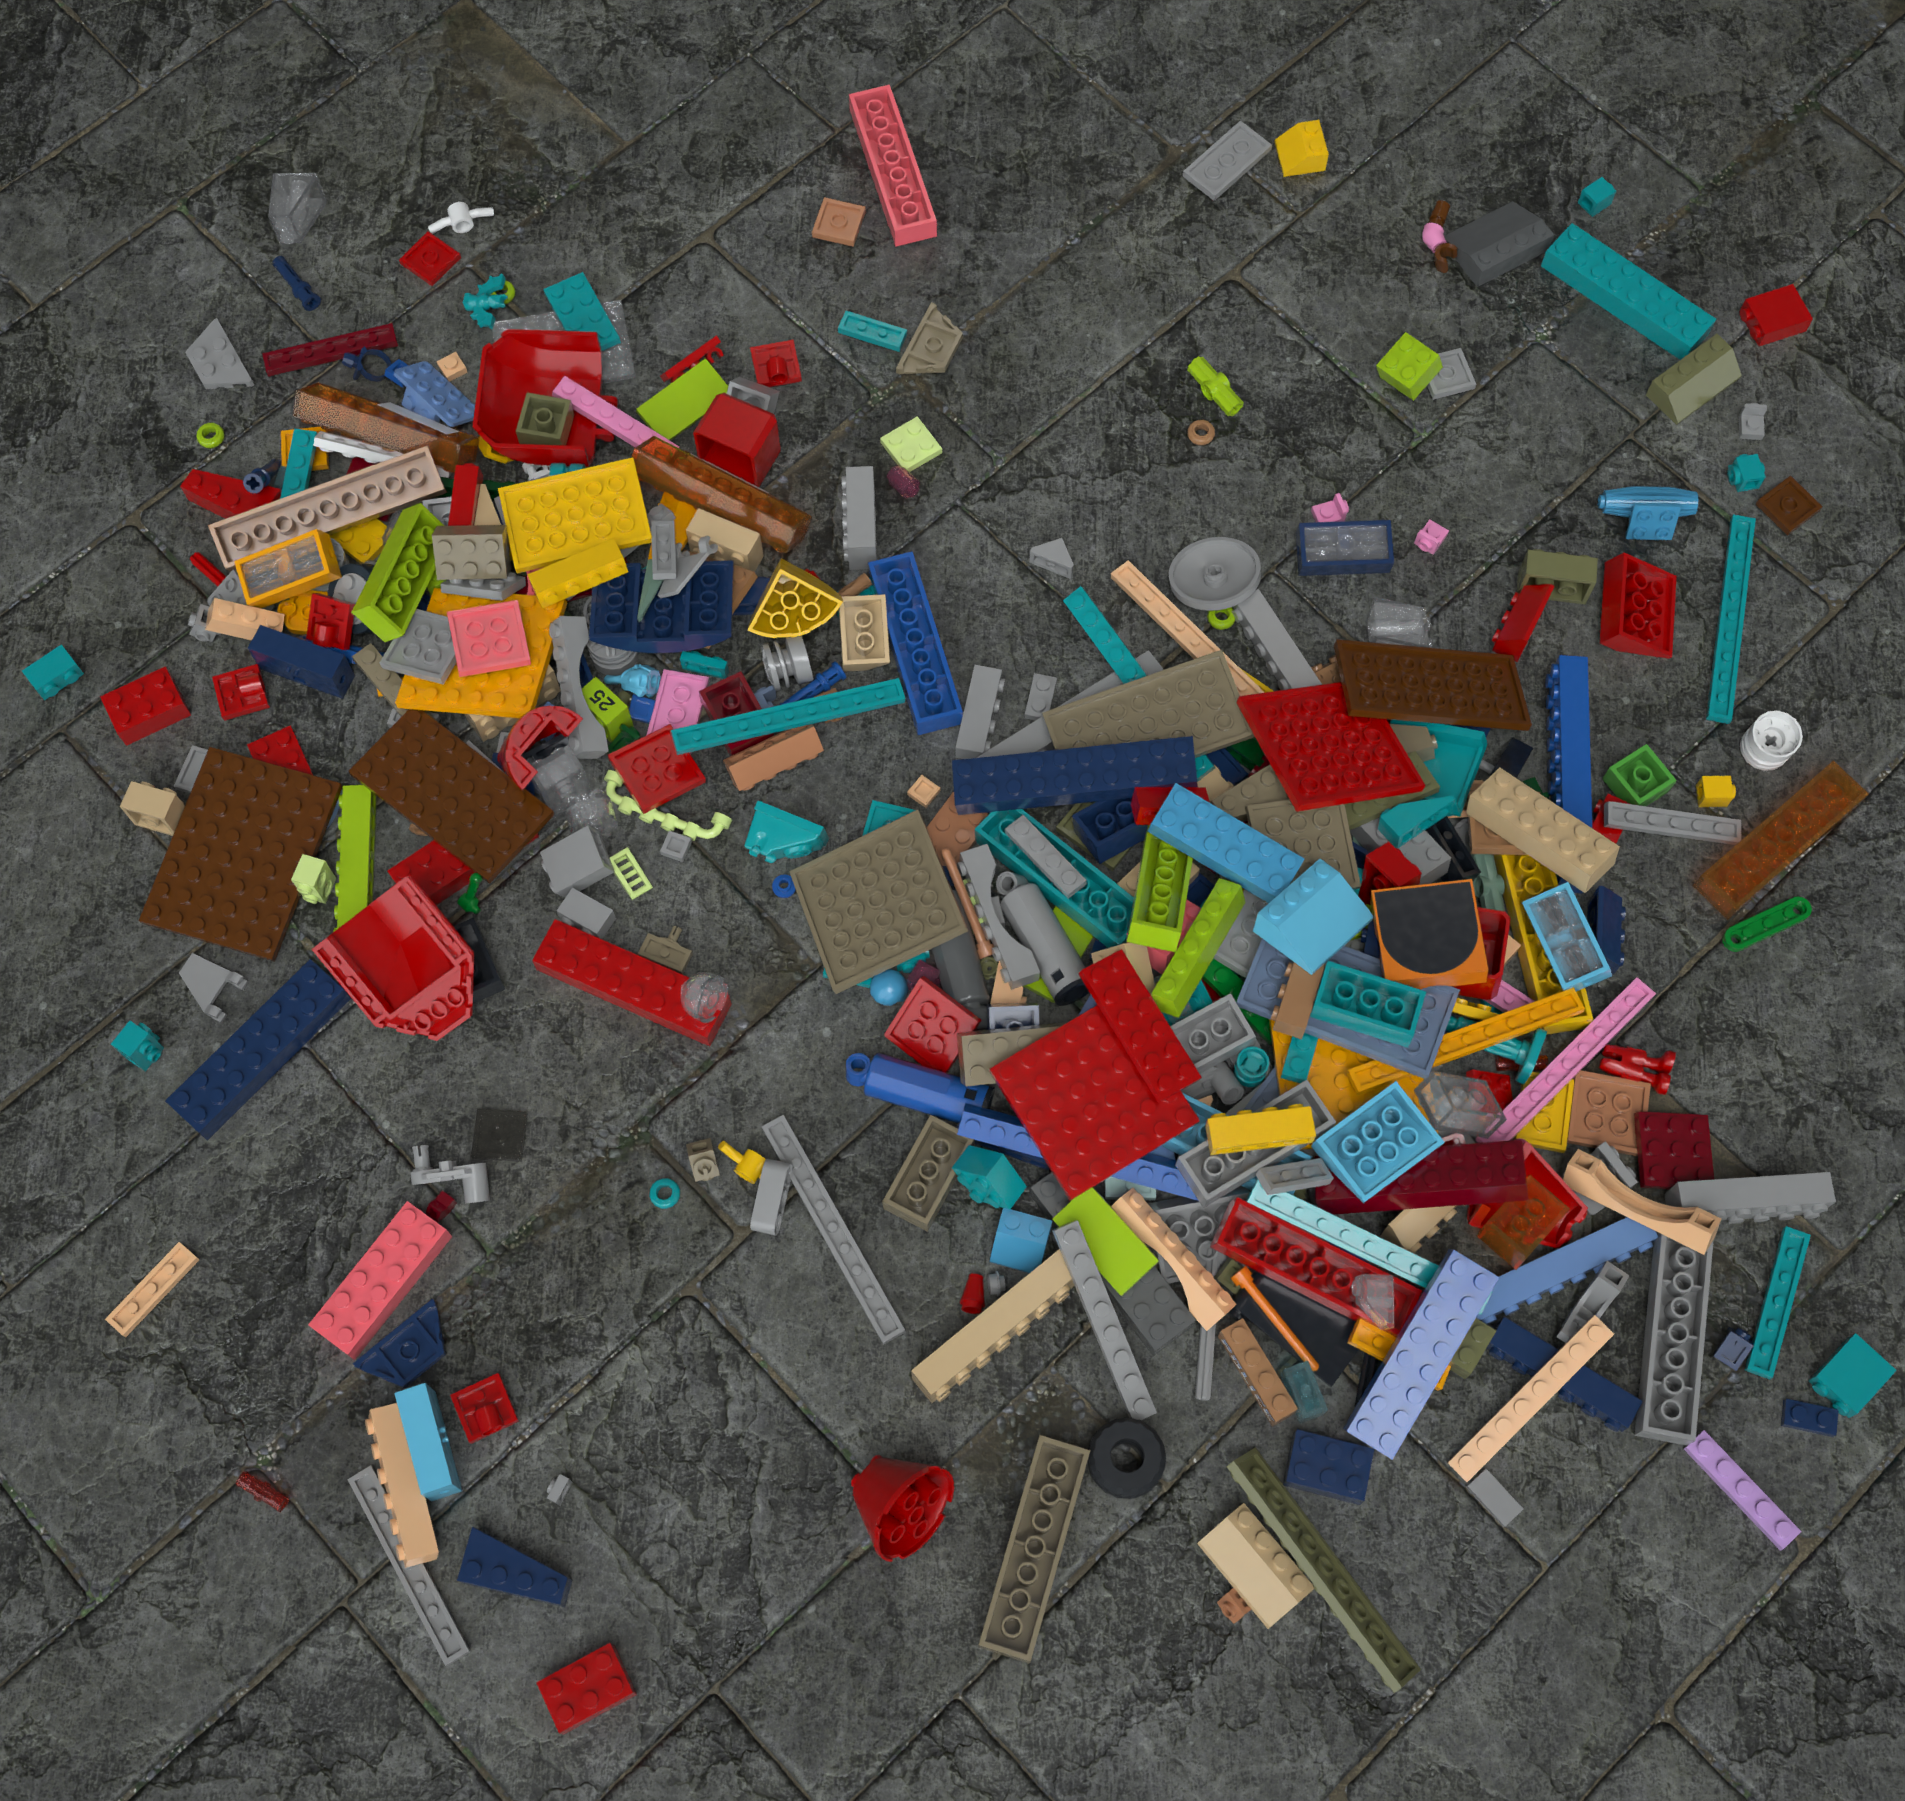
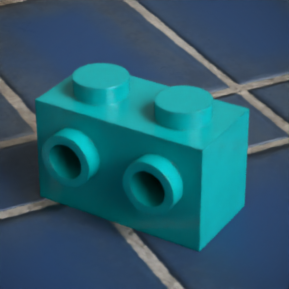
[22,644,84,701]
[111,1020,164,1072]

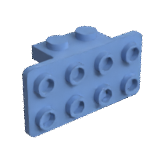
[394,361,475,432]

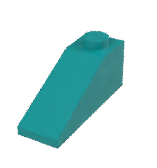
[1378,796,1455,848]

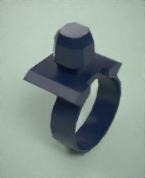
[342,346,391,382]

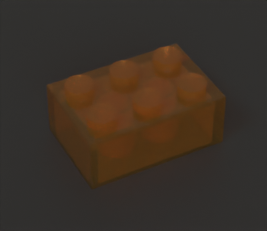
[1476,1175,1570,1270]

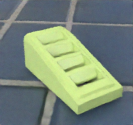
[610,847,653,900]

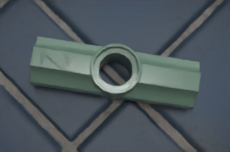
[1470,853,1505,911]

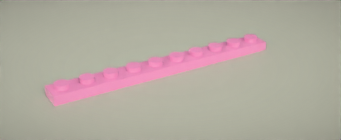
[1475,978,1656,1143]

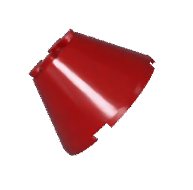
[851,1455,954,1562]

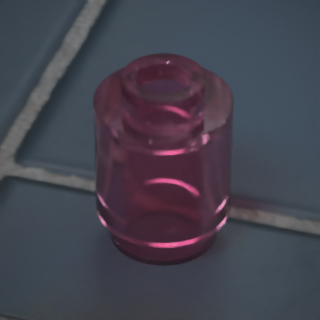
[887,465,920,498]

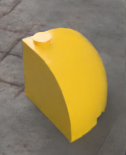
[748,558,843,638]

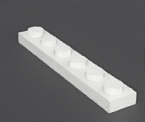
[313,431,454,478]

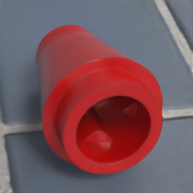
[960,1274,985,1314]

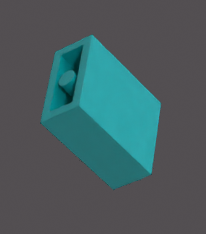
[1808,1333,1897,1418]

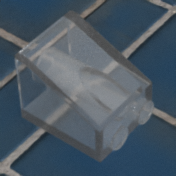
[268,173,327,244]
[1367,598,1432,648]

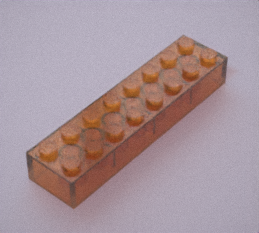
[293,382,480,472]
[631,436,812,554]
[1693,761,1869,920]

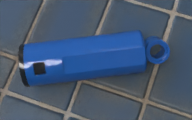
[846,1053,995,1123]

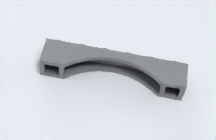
[549,616,608,759]
[957,844,1040,990]

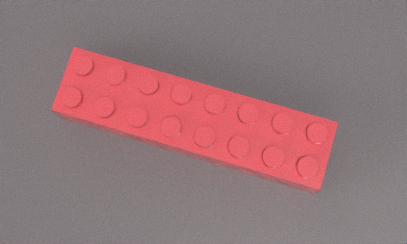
[849,84,937,247]

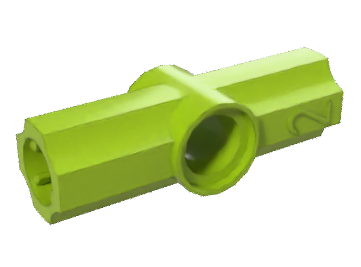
[1188,356,1244,416]

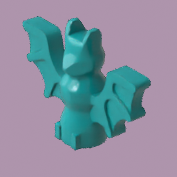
[463,274,508,329]

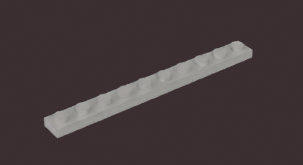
[762,1115,905,1345]

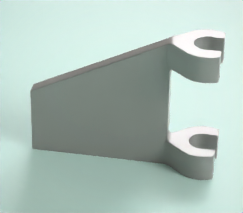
[658,536,718,598]
[179,953,248,1023]

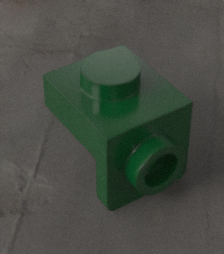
[607,724,641,754]

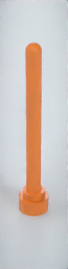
[1230,1265,1319,1371]

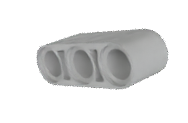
[750,1158,793,1236]

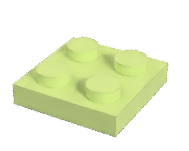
[880,416,942,475]

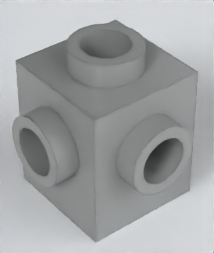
[188,604,221,642]

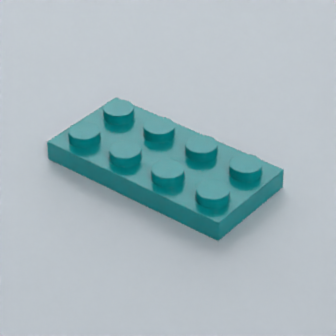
[543,272,621,351]

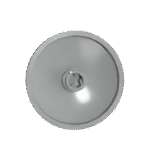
[1169,537,1261,611]

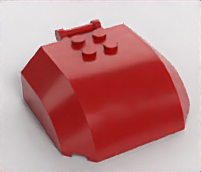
[473,329,618,467]

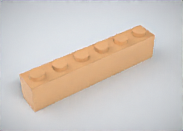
[365,1403,439,1568]

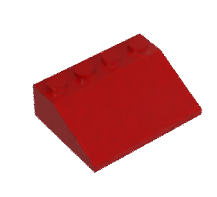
[1600,552,1677,659]

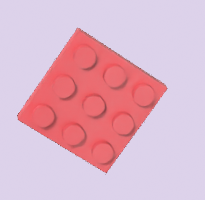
[447,600,531,677]

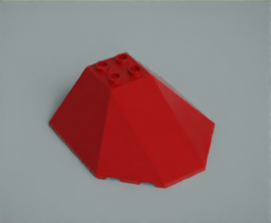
[311,874,474,1041]

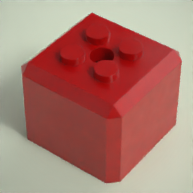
[693,393,781,487]
[1451,907,1510,1000]

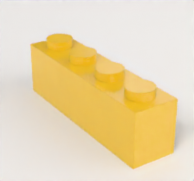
[527,538,628,608]
[1205,1104,1316,1155]

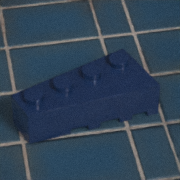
[457,1527,572,1607]

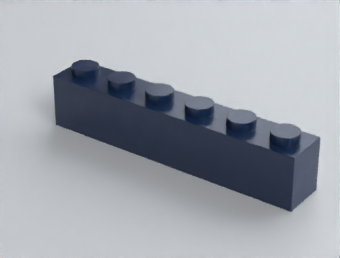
[1486,1317,1643,1432]

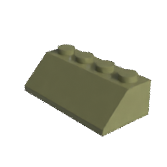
[1646,334,1742,425]

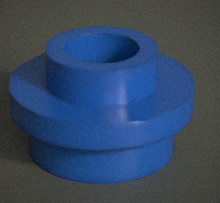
[772,875,796,898]

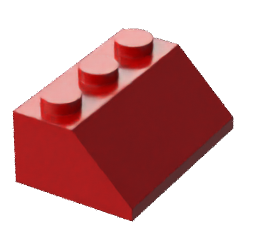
[1492,584,1555,663]

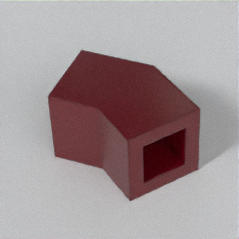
[425,1190,457,1223]

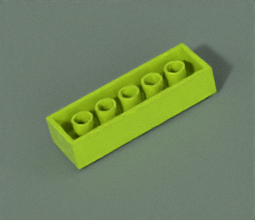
[351,503,444,642]
[1127,825,1193,952]

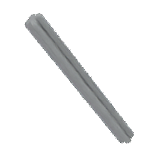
[1195,1248,1220,1401]

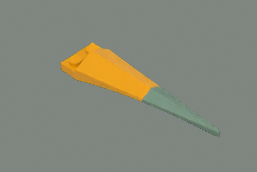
[637,491,709,622]

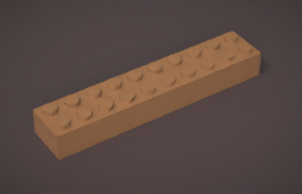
[208,446,447,572]

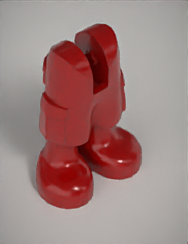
[1599,1044,1676,1095]

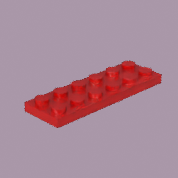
[1078,949,1202,1103]

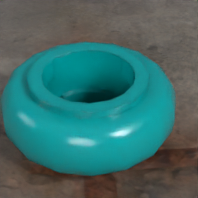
[649,1178,680,1209]

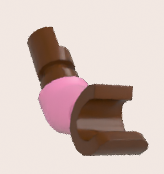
[1422,200,1457,273]

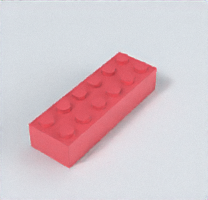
[308,1201,452,1360]

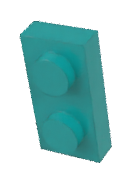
[680,651,729,679]

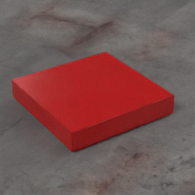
[399,231,461,286]

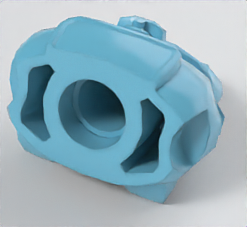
[604,664,661,698]

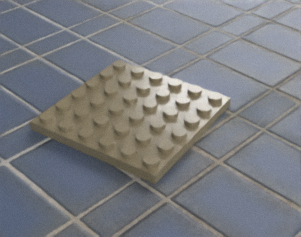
[789,810,968,994]

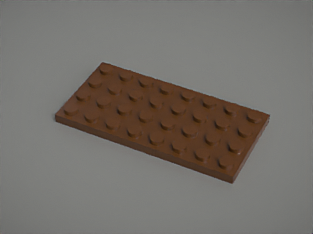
[1334,639,1532,731]
[348,709,555,884]

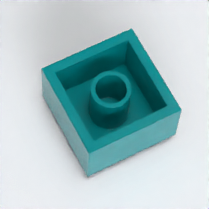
[952,1145,1027,1210]

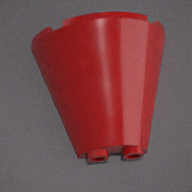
[497,706,583,790]
[1467,1138,1588,1249]

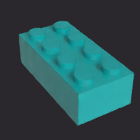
[1310,961,1426,1048]

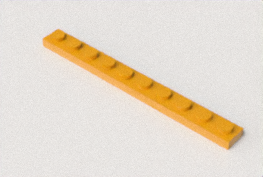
[1346,987,1585,1095]

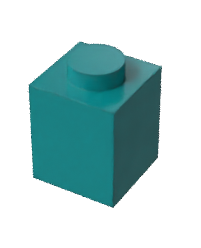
[1578,177,1616,217]

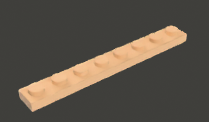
[1447,1315,1614,1482]

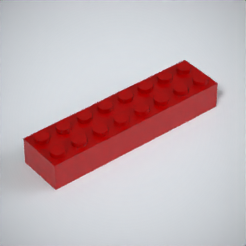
[532,919,732,1047]
[1210,1197,1422,1337]

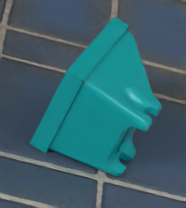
[744,801,829,863]

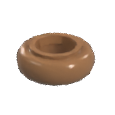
[1187,420,1215,445]

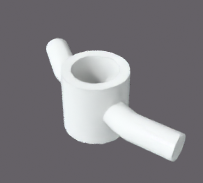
[428,202,494,234]

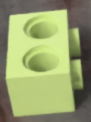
[291,854,336,904]

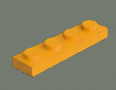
[1348,1319,1451,1391]

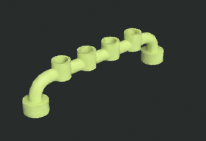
[604,770,732,841]

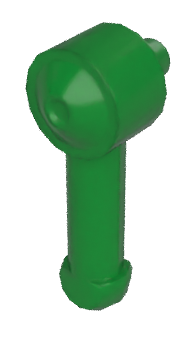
[457,873,482,914]

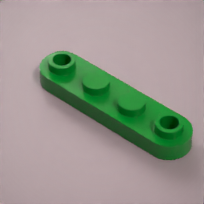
[1722,897,1812,952]

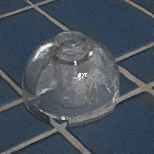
[681,972,728,1023]

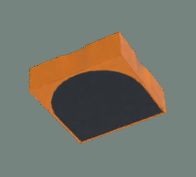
[1370,879,1488,990]

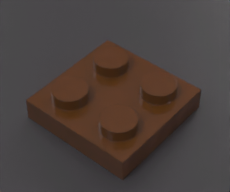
[1755,475,1823,536]

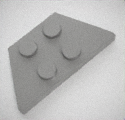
[185,318,254,389]

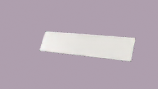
[377,402,459,434]

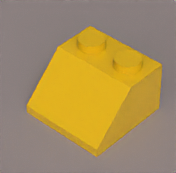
[1274,120,1329,177]

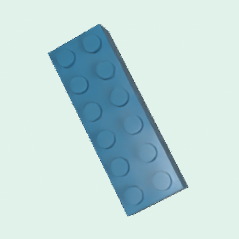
[1147,783,1304,903]

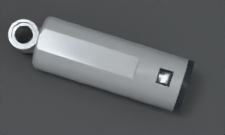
[996,872,1089,1006]

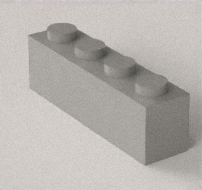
[955,665,1006,759]

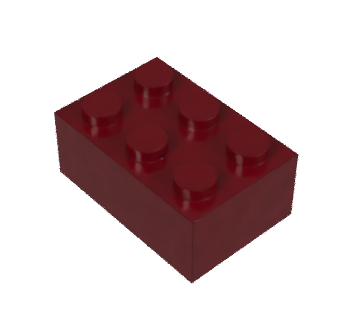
[699,671,774,756]

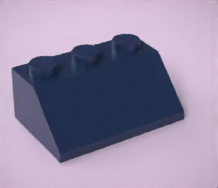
[1586,886,1626,974]

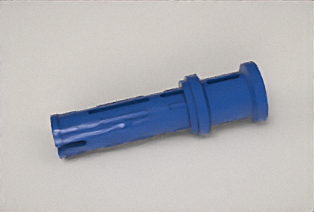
[780,662,846,705]

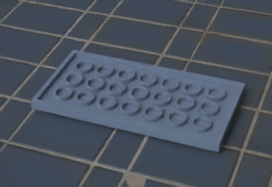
[1236,938,1460,1080]

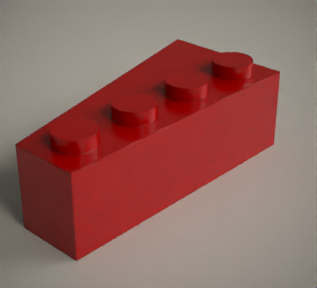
[180,469,282,519]

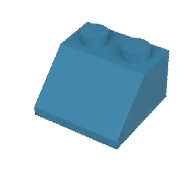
[990,1208,1052,1273]

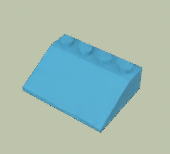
[1253,859,1374,975]
[1311,1081,1445,1203]

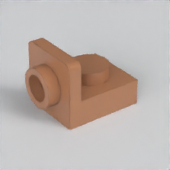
[1217,1588,1252,1624]

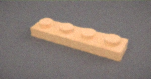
[105,1242,200,1337]

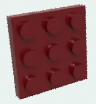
[1634,1111,1714,1189]

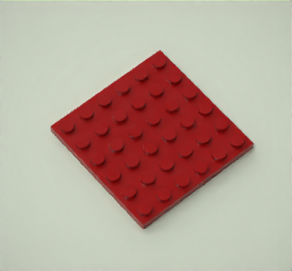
[1236,682,1426,812]
[989,1005,1200,1201]

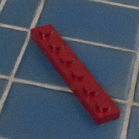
[262,323,398,377]

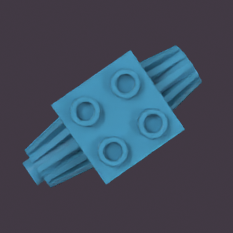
[1598,486,1699,540]

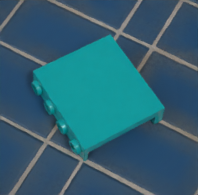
[1391,720,1488,817]

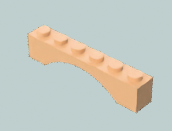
[1563,1149,1721,1255]
[1111,1188,1236,1331]

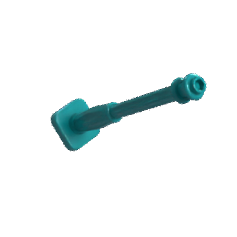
[1446,1016,1547,1084]

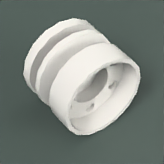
[1740,711,1803,771]

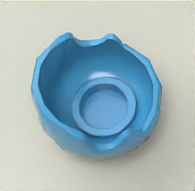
[870,969,909,1006]

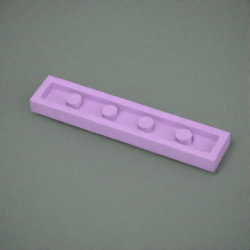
[1684,1430,1801,1550]

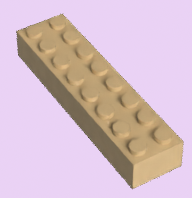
[911,1249,1075,1403]

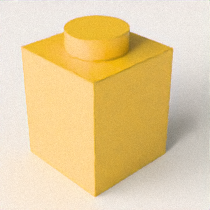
[1696,776,1736,807]

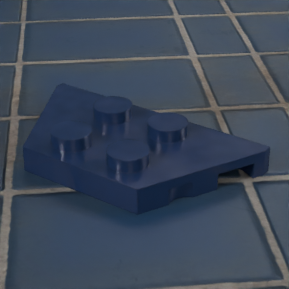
[353,1299,446,1389]

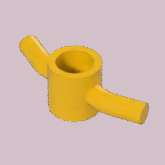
[718,1141,766,1184]

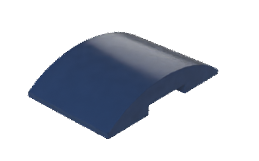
[589,560,734,653]

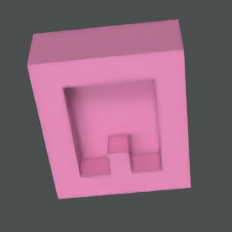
[1311,493,1349,522]
[1414,519,1449,555]

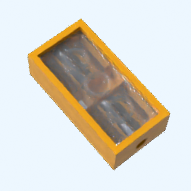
[234,529,342,609]

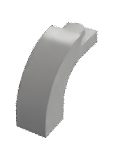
[1556,1261,1629,1343]

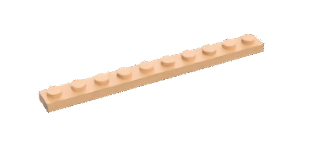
[1111,561,1265,696]

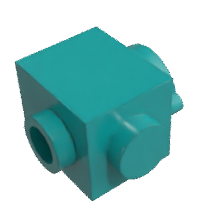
[1728,454,1766,492]

